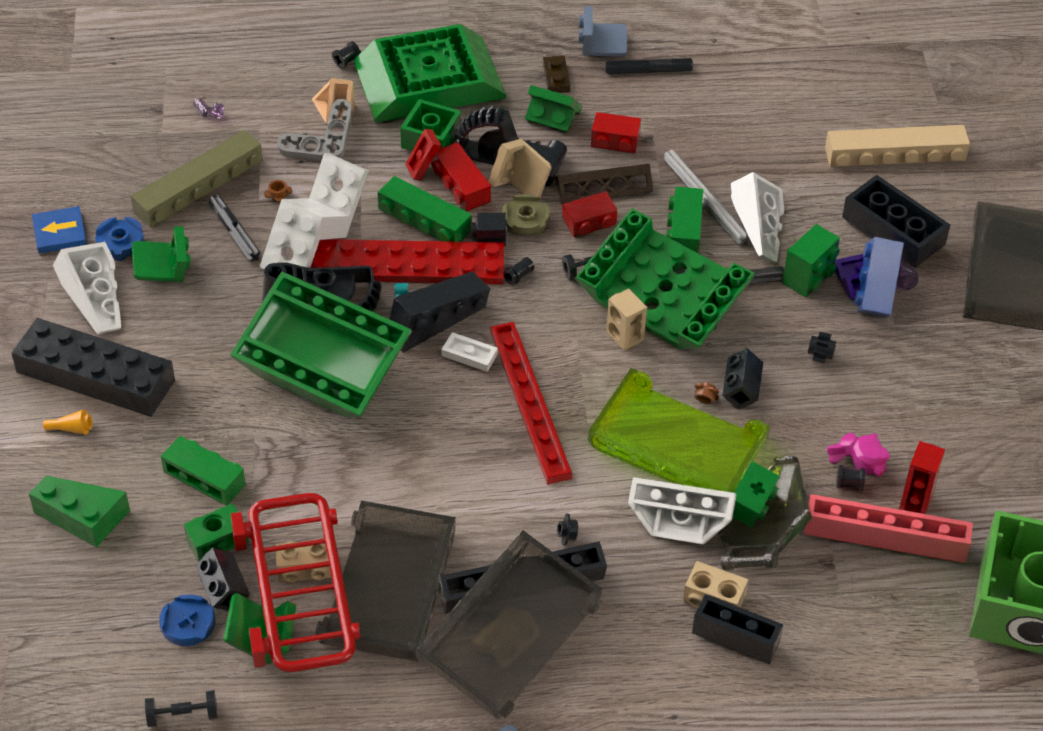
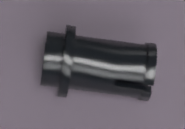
[504,257,535,284]

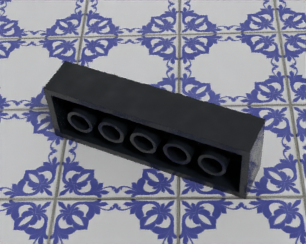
[11,318,175,417]

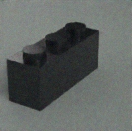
[692,594,784,664]

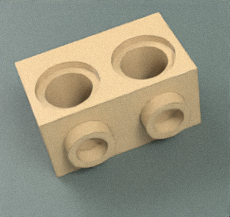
[606,289,647,351]
[683,561,748,608]

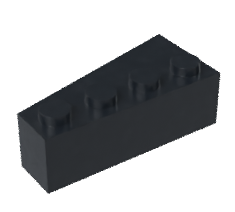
[389,271,490,353]

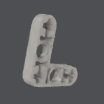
[277,99,353,161]

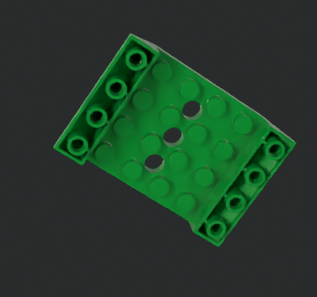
[576,208,755,349]

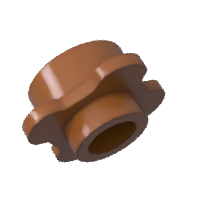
[264,180,292,203]
[694,382,719,404]

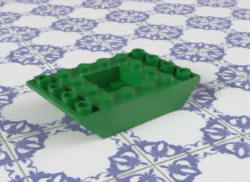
[354,24,506,122]

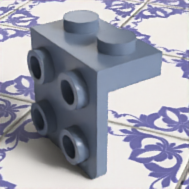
[579,6,627,57]

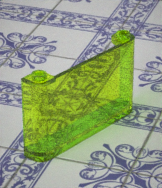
[588,368,770,493]

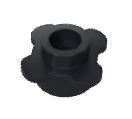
[557,513,579,545]

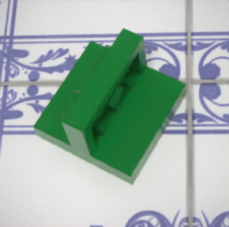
[525,85,582,133]

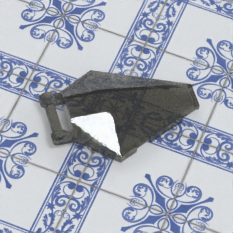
[718,456,812,571]

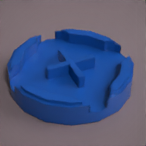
[159,594,216,646]

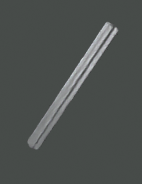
[664,150,749,245]

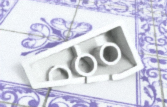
[731,172,784,264]
[53,242,121,334]

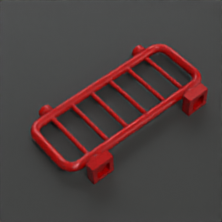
[230,493,361,672]

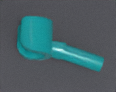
[390,283,408,313]

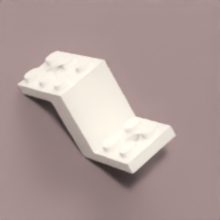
[260,153,369,269]

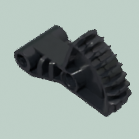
[454,105,567,186]
[262,262,382,312]

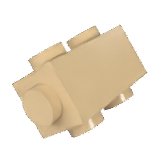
[276,539,332,582]

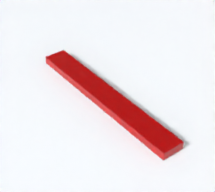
[490,321,572,485]

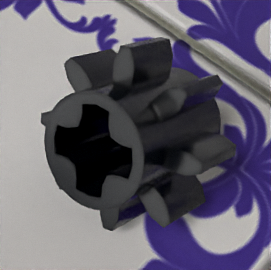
[808,332,837,363]

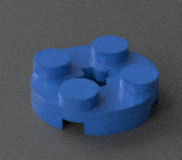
[95,217,144,261]

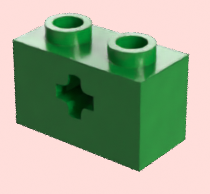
[733,461,780,528]

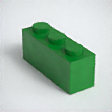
[666,186,704,253]
[161,435,246,506]

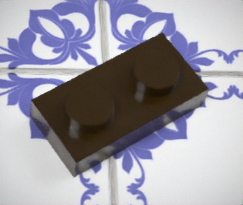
[543,56,570,93]

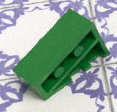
[29,475,130,548]

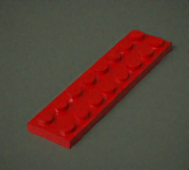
[310,239,504,285]

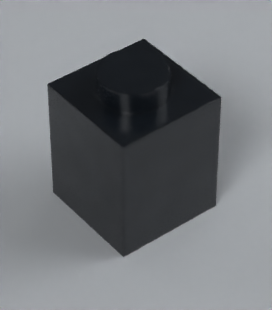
[472,213,506,246]

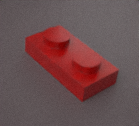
[405,129,441,181]

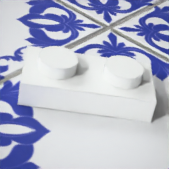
[441,332,498,372]

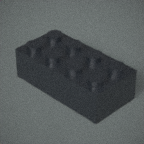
[842,175,951,268]

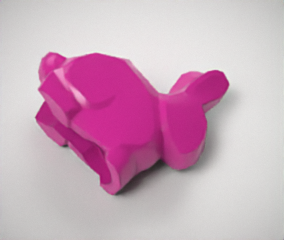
[826,433,890,477]

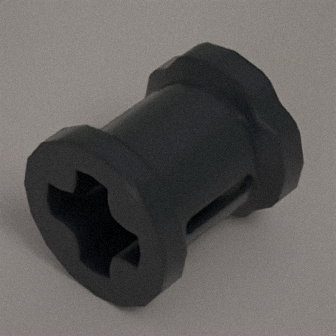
[332,41,361,69]
[836,465,866,491]

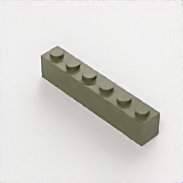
[130,130,263,228]

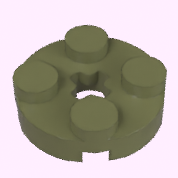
[502,194,550,235]

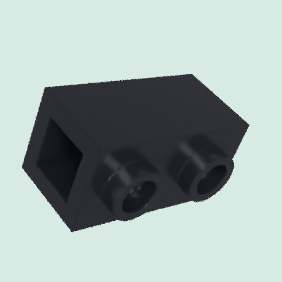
[722,348,764,409]
[196,548,250,611]

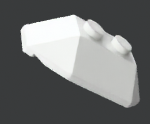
[628,477,737,545]

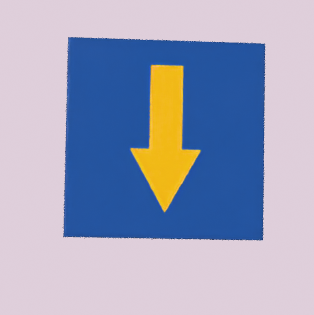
[32,206,87,254]

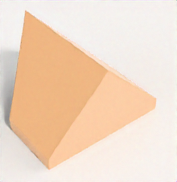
[312,78,355,124]

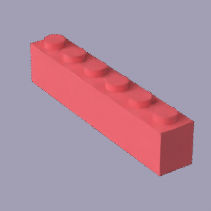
[804,494,973,563]

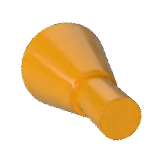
[43,409,93,435]

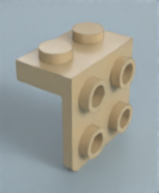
[488,139,551,200]

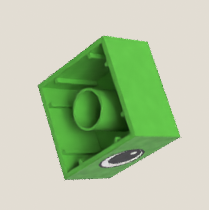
[969,510,1043,654]

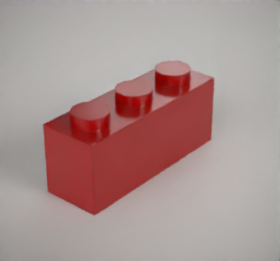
[431,142,491,212]
[899,441,945,514]

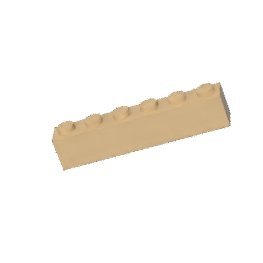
[825,125,970,167]

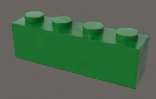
[377,176,472,242]

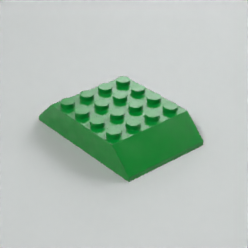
[230,272,412,417]

